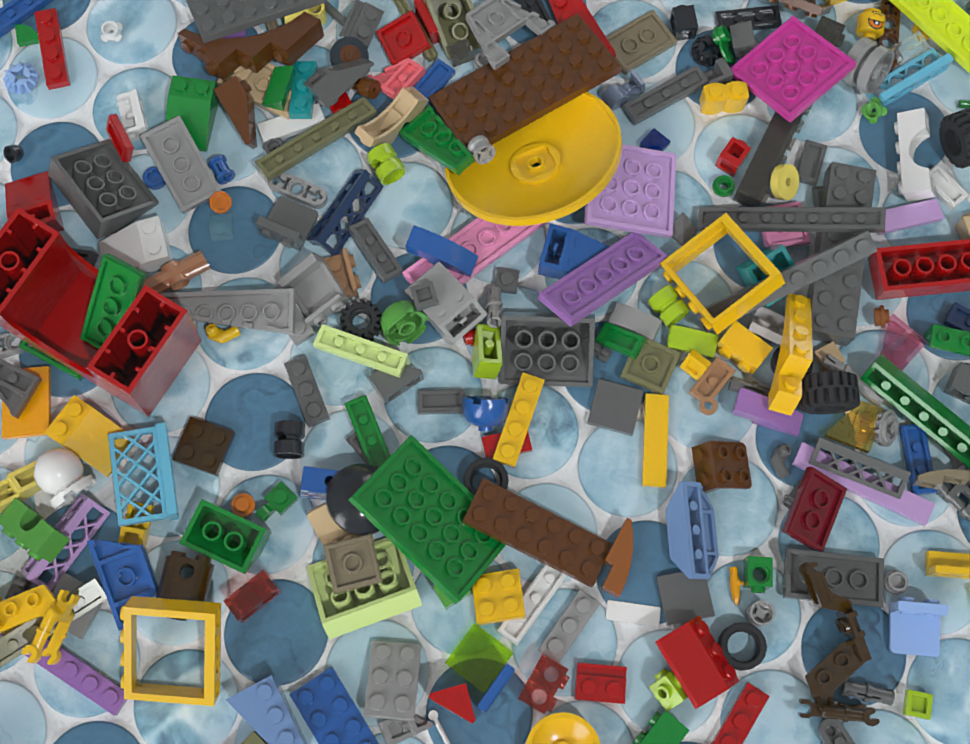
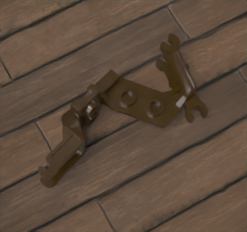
[798,562,880,726]

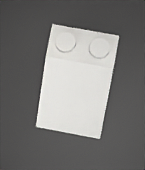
[98,216,174,274]

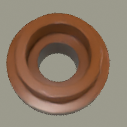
[874,305,890,328]

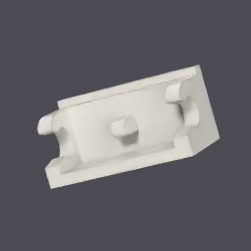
[116,89,149,142]

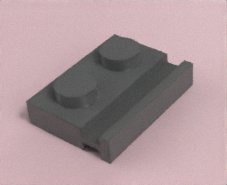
[339,0,384,49]

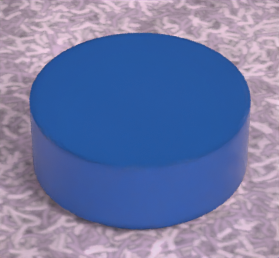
[143,167,166,190]

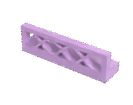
[20,492,110,591]

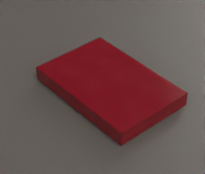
[782,467,847,552]

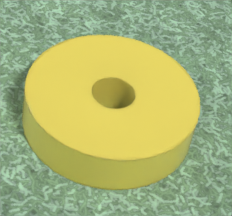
[770,164,799,200]

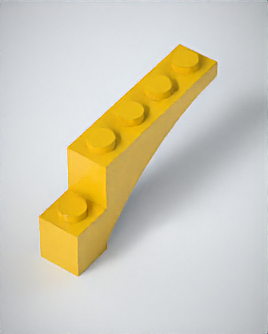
[768,293,813,416]

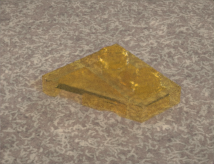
[824,401,883,453]

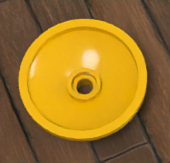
[526,712,601,744]

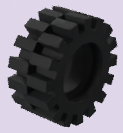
[340,299,382,341]

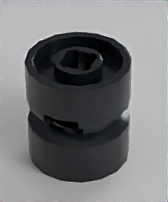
[273,420,305,459]

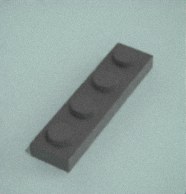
[623,65,709,125]

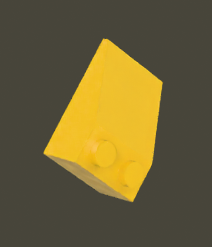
[44,395,135,477]

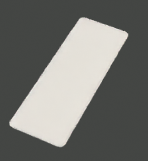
[606,600,661,627]

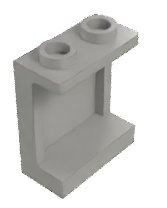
[278,253,350,327]

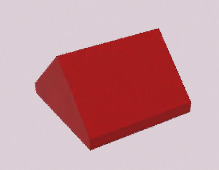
[428,683,476,724]

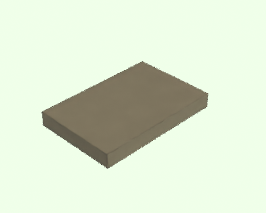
[606,10,678,75]

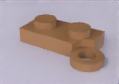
[688,357,736,415]

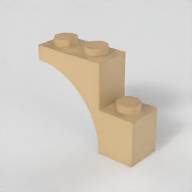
[354,87,429,147]

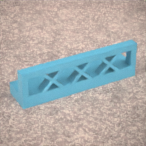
[865,48,954,107]

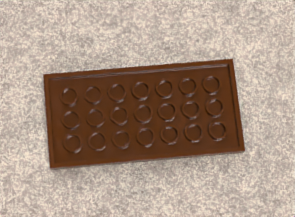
[429,14,622,150]

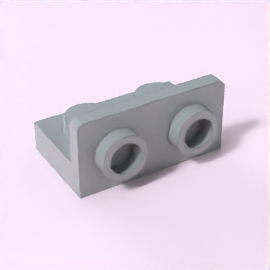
[748,306,785,345]

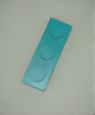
[289,61,318,119]

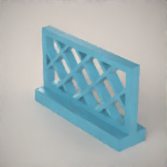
[108,422,179,527]

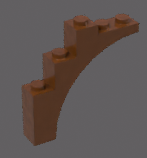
[178,12,324,80]

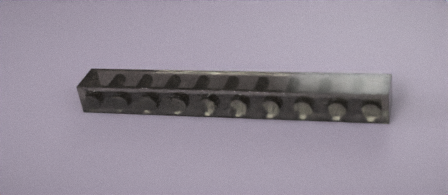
[732,15,846,207]

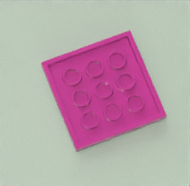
[730,16,856,123]

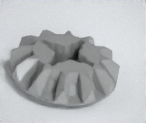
[874,409,899,447]

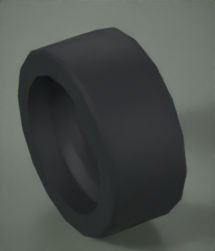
[464,458,509,495]
[718,622,767,671]

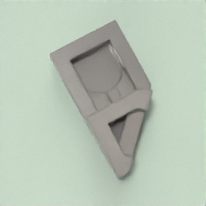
[378,717,434,744]

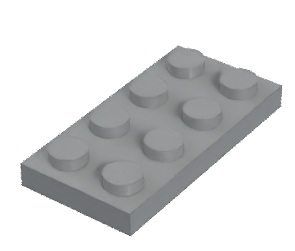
[140,115,221,214]

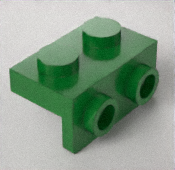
[923,324,970,356]

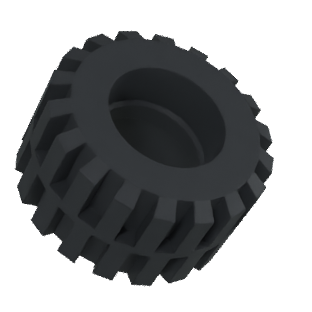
[939,107,970,169]
[799,371,860,415]

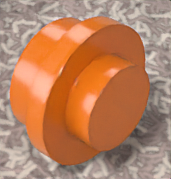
[209,191,232,213]
[231,493,256,518]

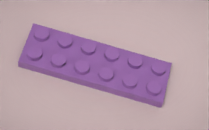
[538,232,668,327]

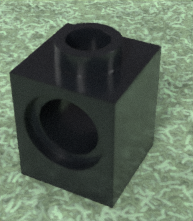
[670,5,698,41]

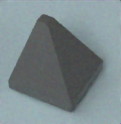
[672,212,698,246]

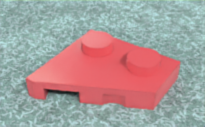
[367,58,426,100]

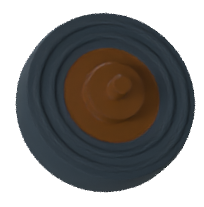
[330,37,369,66]

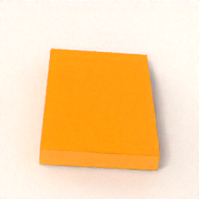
[2,366,52,440]

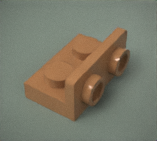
[323,248,362,299]

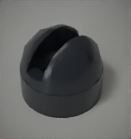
[3,145,24,163]

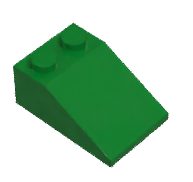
[165,75,219,152]

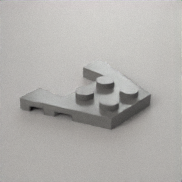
[465,0,556,70]

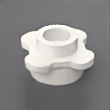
[101,21,123,42]

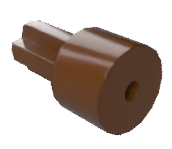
[352,76,381,99]

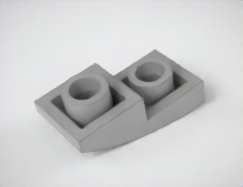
[608,302,663,341]

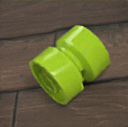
[366,143,406,185]
[647,284,691,328]

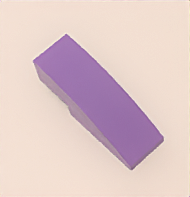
[731,388,804,437]

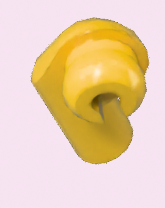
[205,324,241,344]

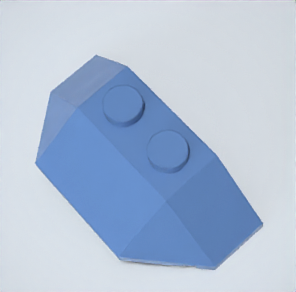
[665,481,719,580]

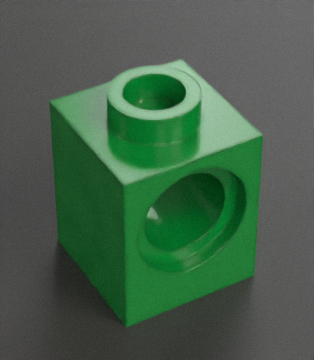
[743,556,773,593]

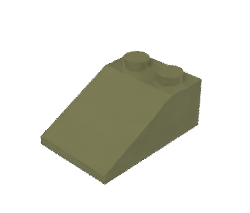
[423,0,480,60]

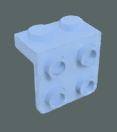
[889,597,948,657]

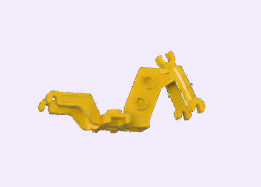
[0,584,80,665]

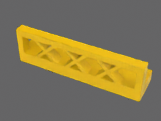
[925,551,970,579]

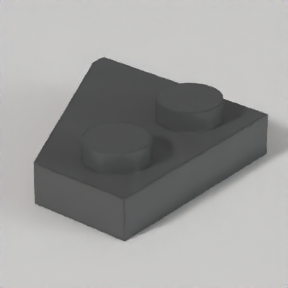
[0,359,42,419]

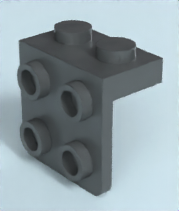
[256,196,319,251]

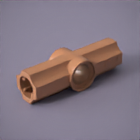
[143,250,211,294]

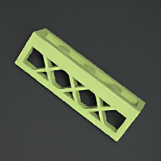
[313,324,411,378]

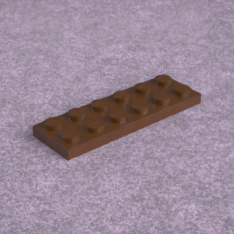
[462,478,611,587]

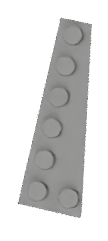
[161,288,296,335]

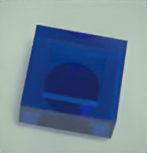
[639,128,671,151]

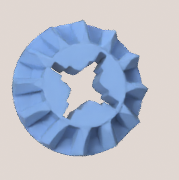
[3,61,39,94]

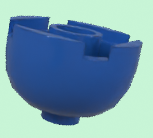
[462,396,509,431]

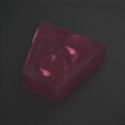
[880,314,927,370]

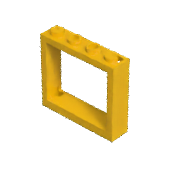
[660,213,785,335]
[120,596,221,706]

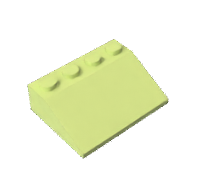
[306,537,422,640]

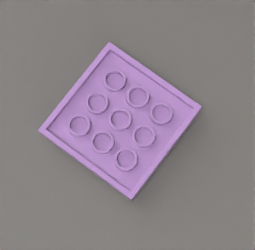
[584,144,676,239]

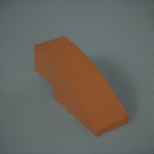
[601,518,633,598]

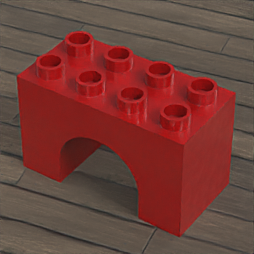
[0,207,202,417]

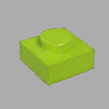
[902,689,933,720]

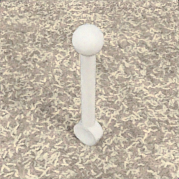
[428,710,451,744]

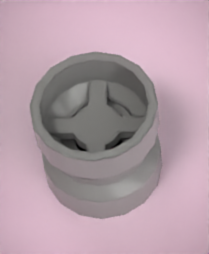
[745,600,775,627]

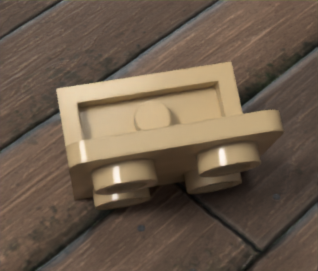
[307,502,375,546]

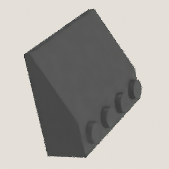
[48,139,159,239]
[500,311,595,387]

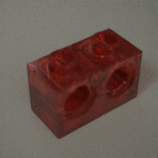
[223,570,282,623]
[517,654,570,715]

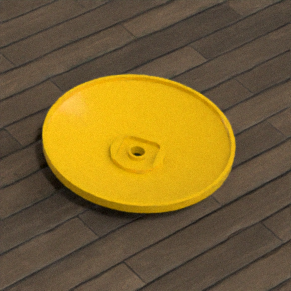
[445,92,623,226]

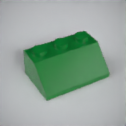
[179,499,272,574]

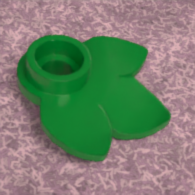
[712,25,737,64]

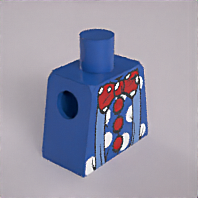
[299,466,339,500]

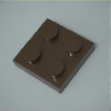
[172,416,235,477]

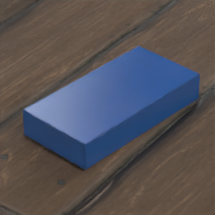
[414,58,455,104]

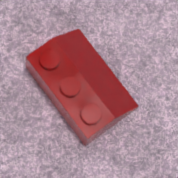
[655,615,740,709]

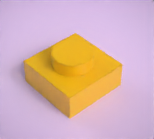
[680,349,711,381]

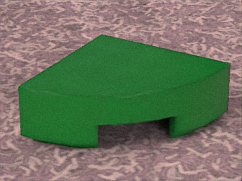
[15,24,39,47]

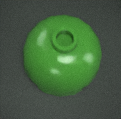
[381,300,428,346]

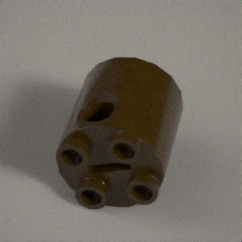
[156,551,215,621]

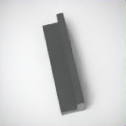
[808,436,911,499]

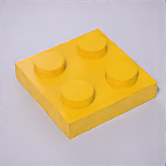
[472,568,526,626]

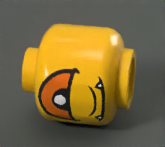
[855,8,886,41]

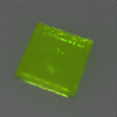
[445,623,514,693]

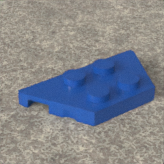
[87,539,158,631]

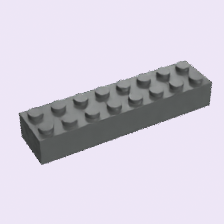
[807,162,876,346]

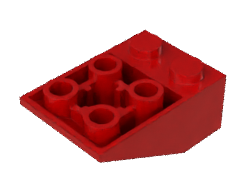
[5,171,65,232]

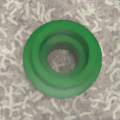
[712,175,735,197]

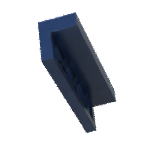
[307,169,384,256]

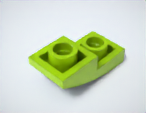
[666,325,719,358]

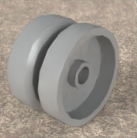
[841,37,895,94]

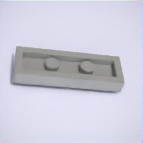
[538,590,600,665]

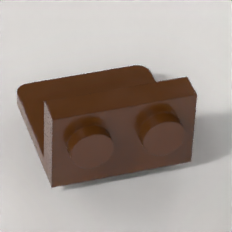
[692,441,752,494]

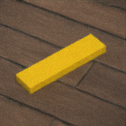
[642,394,669,488]

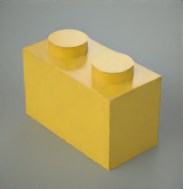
[716,321,773,375]

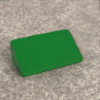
[262,65,296,111]

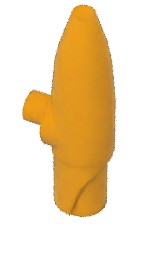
[729,567,744,605]

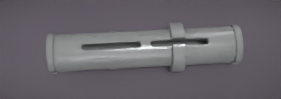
[820,353,883,406]

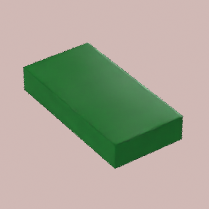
[595,322,647,360]

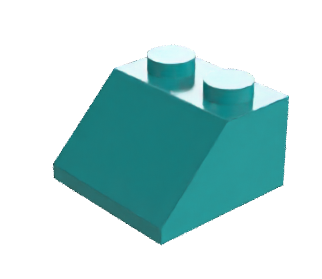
[736,244,794,307]

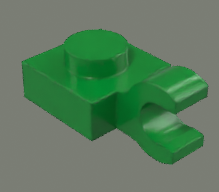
[256,481,298,522]

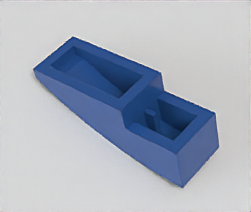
[406,225,478,277]

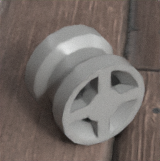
[468,135,496,164]

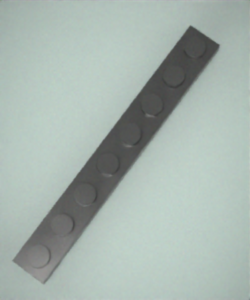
[697,207,886,233]
[697,229,878,333]

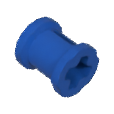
[208,155,236,185]

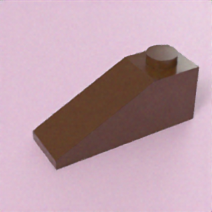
[214,75,257,149]

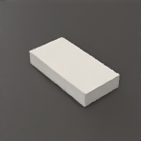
[930,164,969,211]

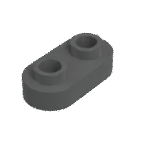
[817,718,855,744]

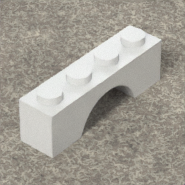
[894,108,935,202]

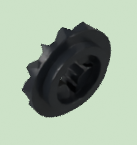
[691,34,723,66]

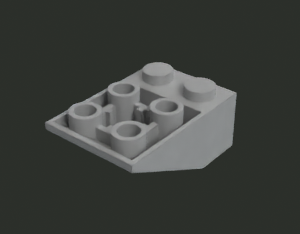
[404,261,488,344]

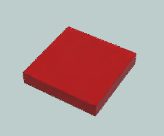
[376,10,431,65]

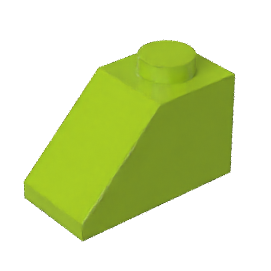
[472,324,503,379]

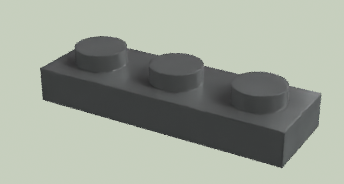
[348,218,404,284]
[284,355,330,428]

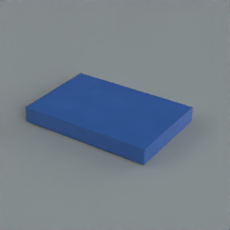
[477,663,515,713]

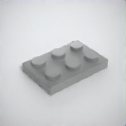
[364,641,421,721]

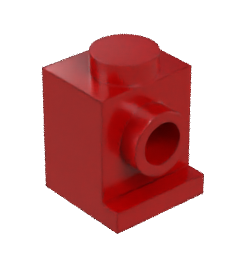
[715,137,751,177]

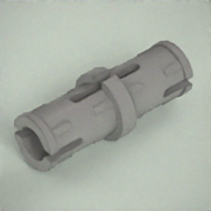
[485,286,503,328]

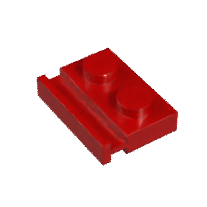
[575,663,627,704]

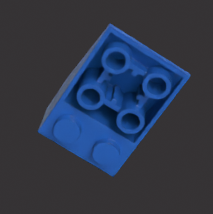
[538,224,609,280]

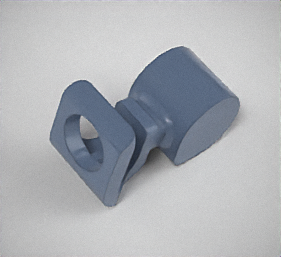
[602,69,646,110]

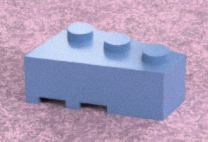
[226,675,308,744]

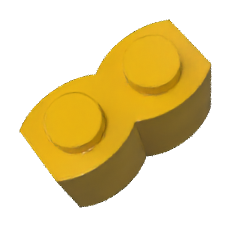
[699,81,749,115]

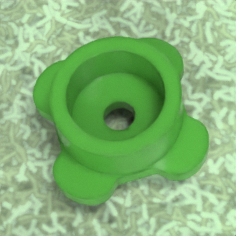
[861,97,888,124]

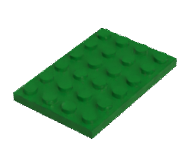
[349,435,506,604]

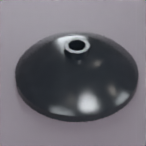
[326,464,379,535]

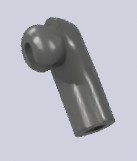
[771,443,792,480]

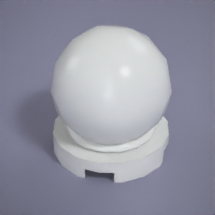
[33,448,97,510]

